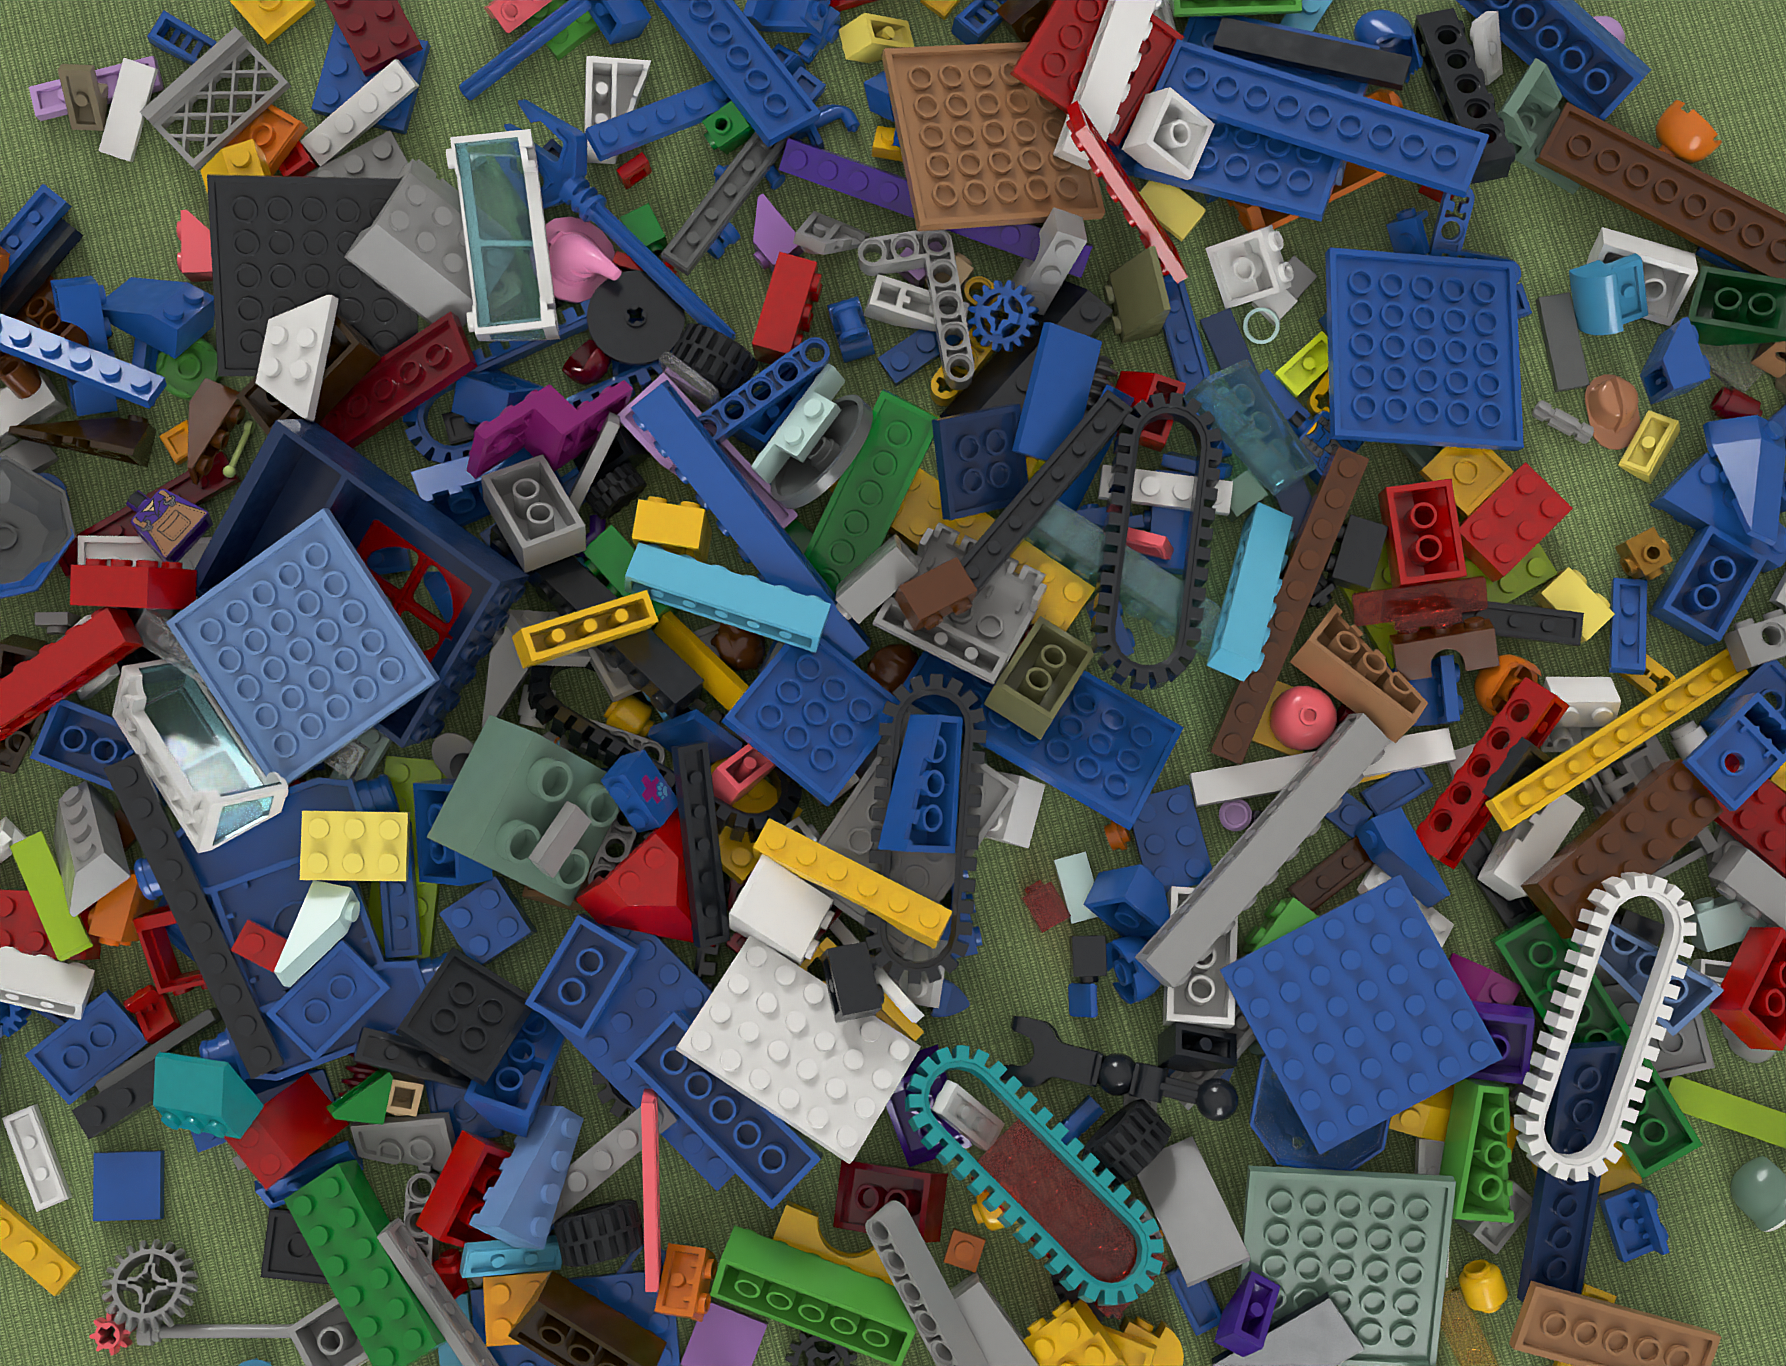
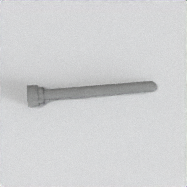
[136,1321,293,1346]

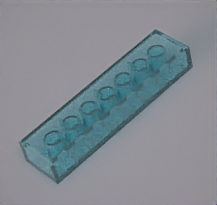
[1025,501,1223,674]

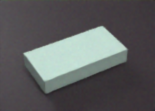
[1053,851,1098,924]

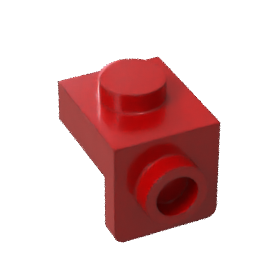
[123,985,181,1044]
[431,1248,469,1299]

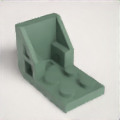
[1497,58,1580,195]

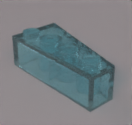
[1183,359,1318,496]

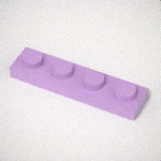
[29,56,164,121]

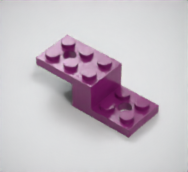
[466,380,633,479]

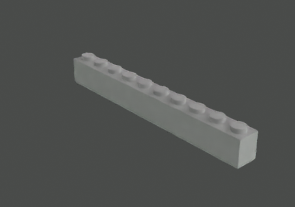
[1135,713,1390,988]

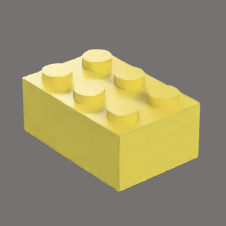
[300,810,410,881]

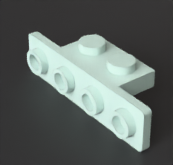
[751,363,845,484]

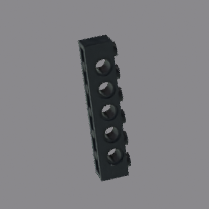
[1413,8,1515,184]

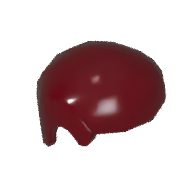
[562,339,612,385]

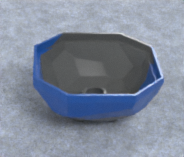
[0,455,76,599]

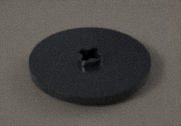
[587,270,685,366]

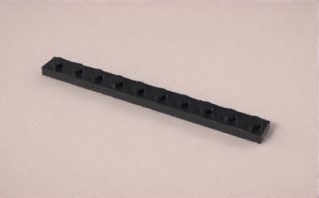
[103,754,286,1080]

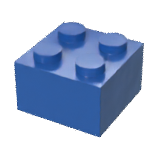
[439,876,537,967]

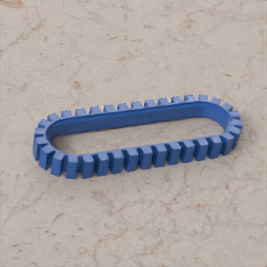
[403,298,673,465]

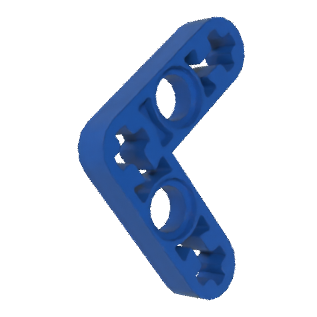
[1428,187,1521,284]

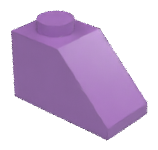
[753,193,804,272]

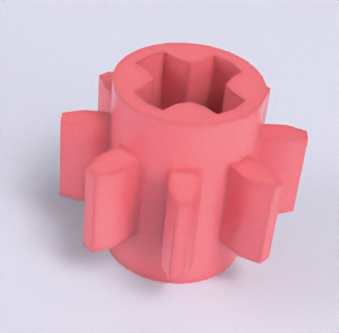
[89,1313,137,1356]

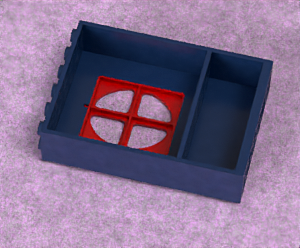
[194,419,529,748]

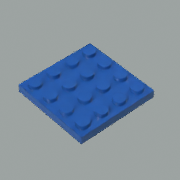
[721,637,901,807]

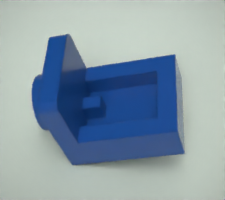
[1386,207,1430,255]

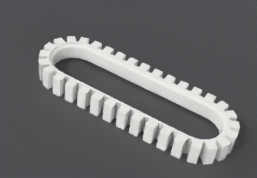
[1514,872,1697,1182]

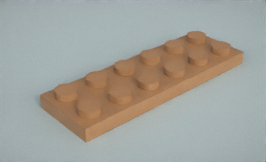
[1509,1281,1721,1366]

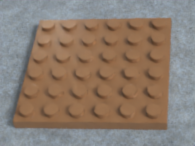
[881,42,1105,231]

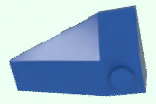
[1703,415,1786,546]
[464,1010,566,1138]

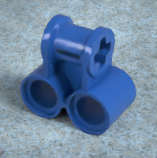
[827,296,875,363]

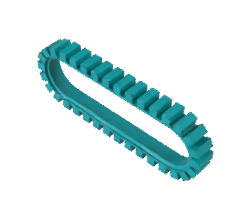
[905,1045,1164,1306]

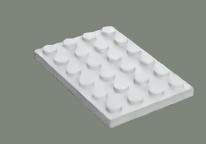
[675,936,921,1164]

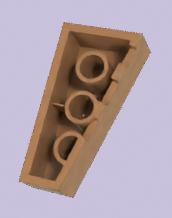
[1290,604,1428,743]

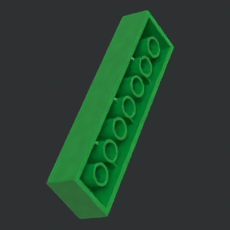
[1490,911,1703,1179]

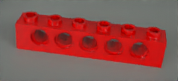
[1415,677,1570,870]

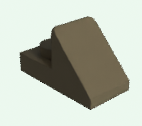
[57,64,108,131]

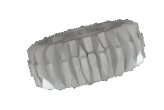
[102,1239,198,1334]

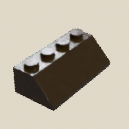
[237,312,381,436]
[508,1270,667,1366]

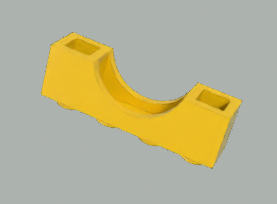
[772,1200,894,1286]

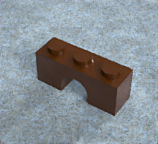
[1389,616,1499,681]

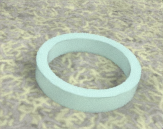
[1243,307,1280,344]

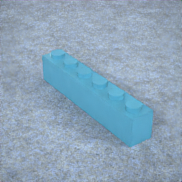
[1207,502,1294,682]
[625,542,831,653]

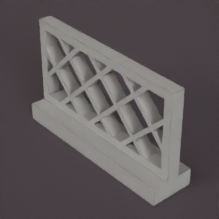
[140,27,291,171]

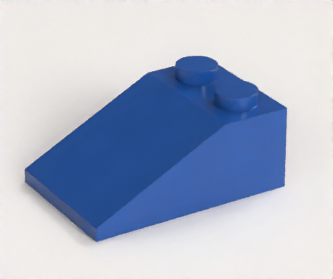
[102,277,215,359]

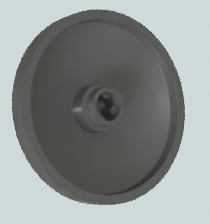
[771,394,873,509]

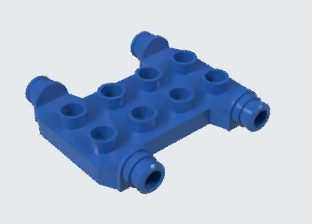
[134,774,448,1081]

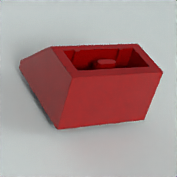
[1115,371,1186,452]

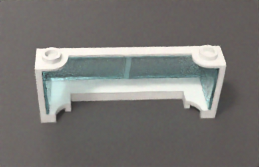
[446,129,560,341]
[112,655,288,853]

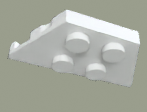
[256,295,339,422]

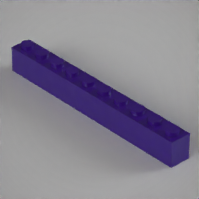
[778,138,1093,278]

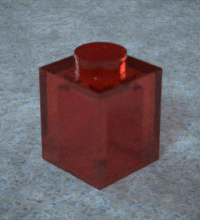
[1021,879,1071,933]

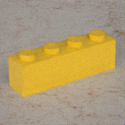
[512,590,659,669]

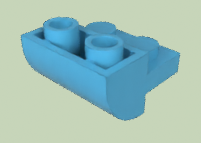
[1569,253,1648,335]

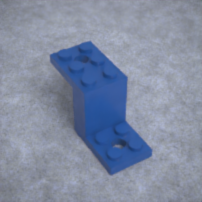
[1682,660,1786,811]

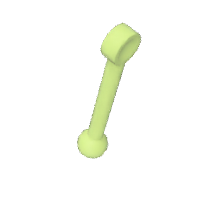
[223,420,255,478]

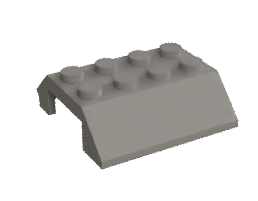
[344,159,514,327]
[873,522,1047,685]

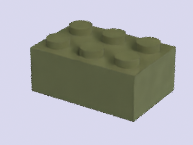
[984,616,1095,740]

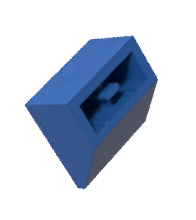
[1640,317,1711,405]

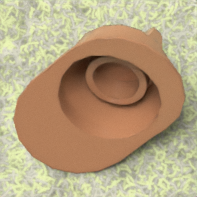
[1585,374,1640,450]

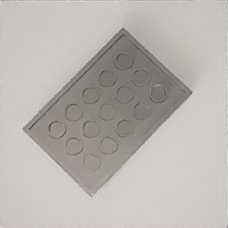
[799,711,1019,954]

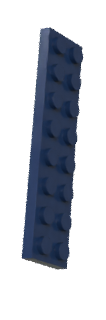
[1517,1041,1623,1302]

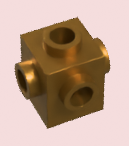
[1615,526,1673,581]

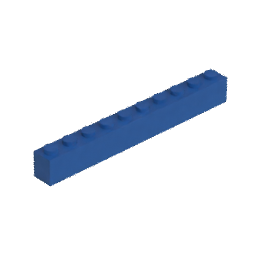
[631,380,872,662]

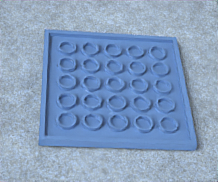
[166,508,440,785]

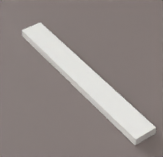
[1189,728,1456,807]

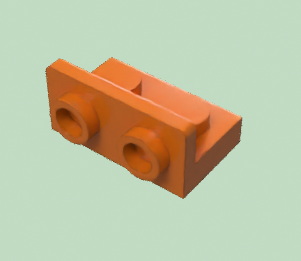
[654,1243,718,1322]

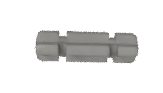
[1532,400,1594,444]

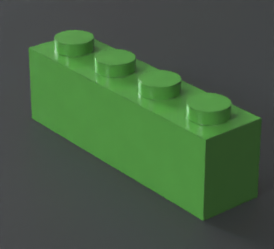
[1439,1078,1514,1223]

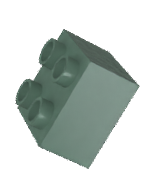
[427,715,620,907]

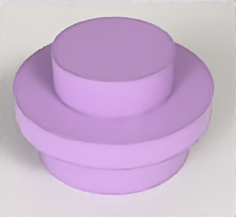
[1219,799,1252,831]

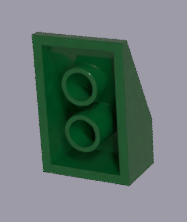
[1688,266,1786,346]

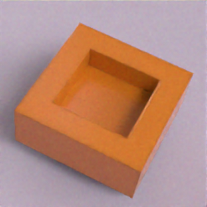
[943,1228,986,1273]

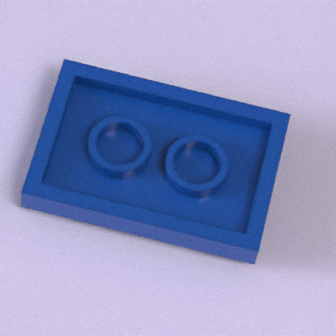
[1131,784,1212,893]
[266,939,391,1062]
[25,988,148,1105]

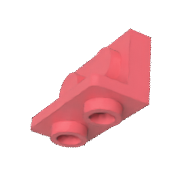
[484,0,552,33]

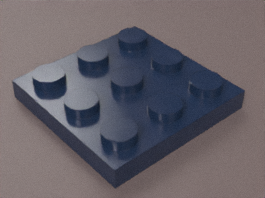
[932,403,1028,520]

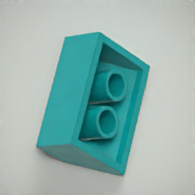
[153,1052,264,1139]

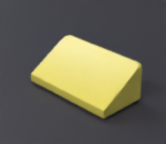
[1139,180,1206,242]
[1618,410,1680,484]

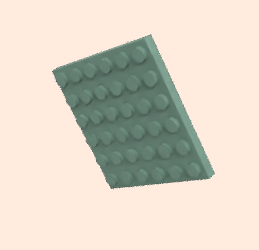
[1237,1165,1456,1366]

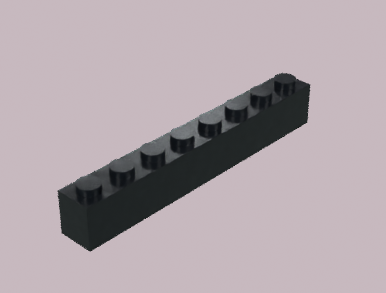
[490,524,704,719]

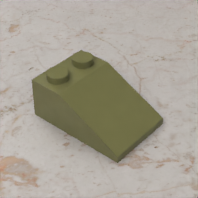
[1103,246,1171,344]

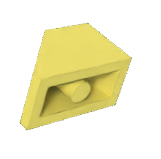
[839,13,915,63]

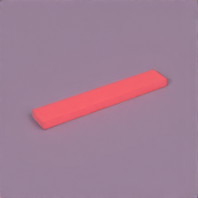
[641,1089,661,1292]

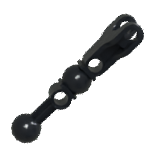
[1000,1016,1238,1121]

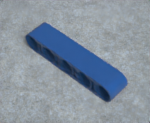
[697,337,830,445]

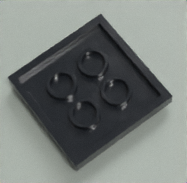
[396,947,533,1087]

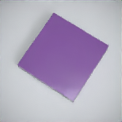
[680,1300,768,1366]

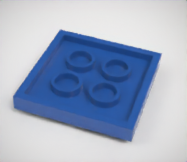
[311,22,430,135]

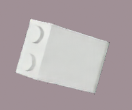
[729,854,835,966]

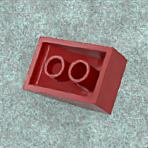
[224,1072,349,1191]

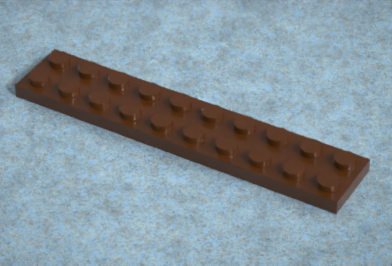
[1535,102,1786,279]

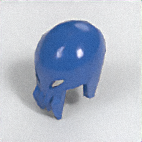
[1353,9,1423,83]

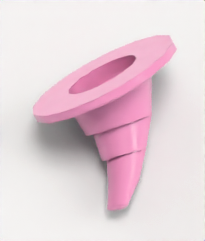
[529,217,622,304]

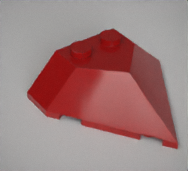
[575,807,715,947]

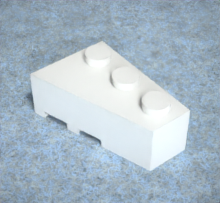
[584,56,651,164]
[1477,794,1585,901]

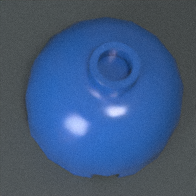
[1106,935,1161,1004]

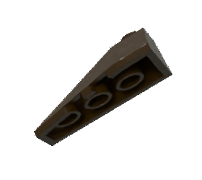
[8,415,157,467]

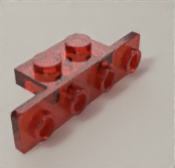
[1352,576,1488,633]

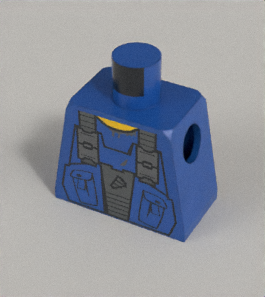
[1284,409,1365,486]

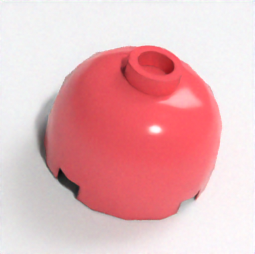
[1270,686,1337,751]

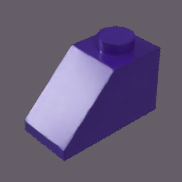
[1214,1271,1281,1357]

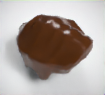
[710,622,765,671]
[865,643,919,696]

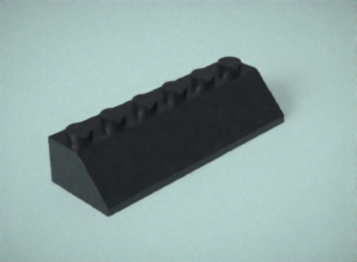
[939,280,1113,418]

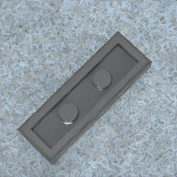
[1535,292,1590,393]

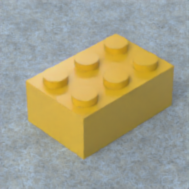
[632,496,712,564]

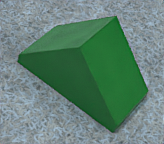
[326,1068,393,1125]

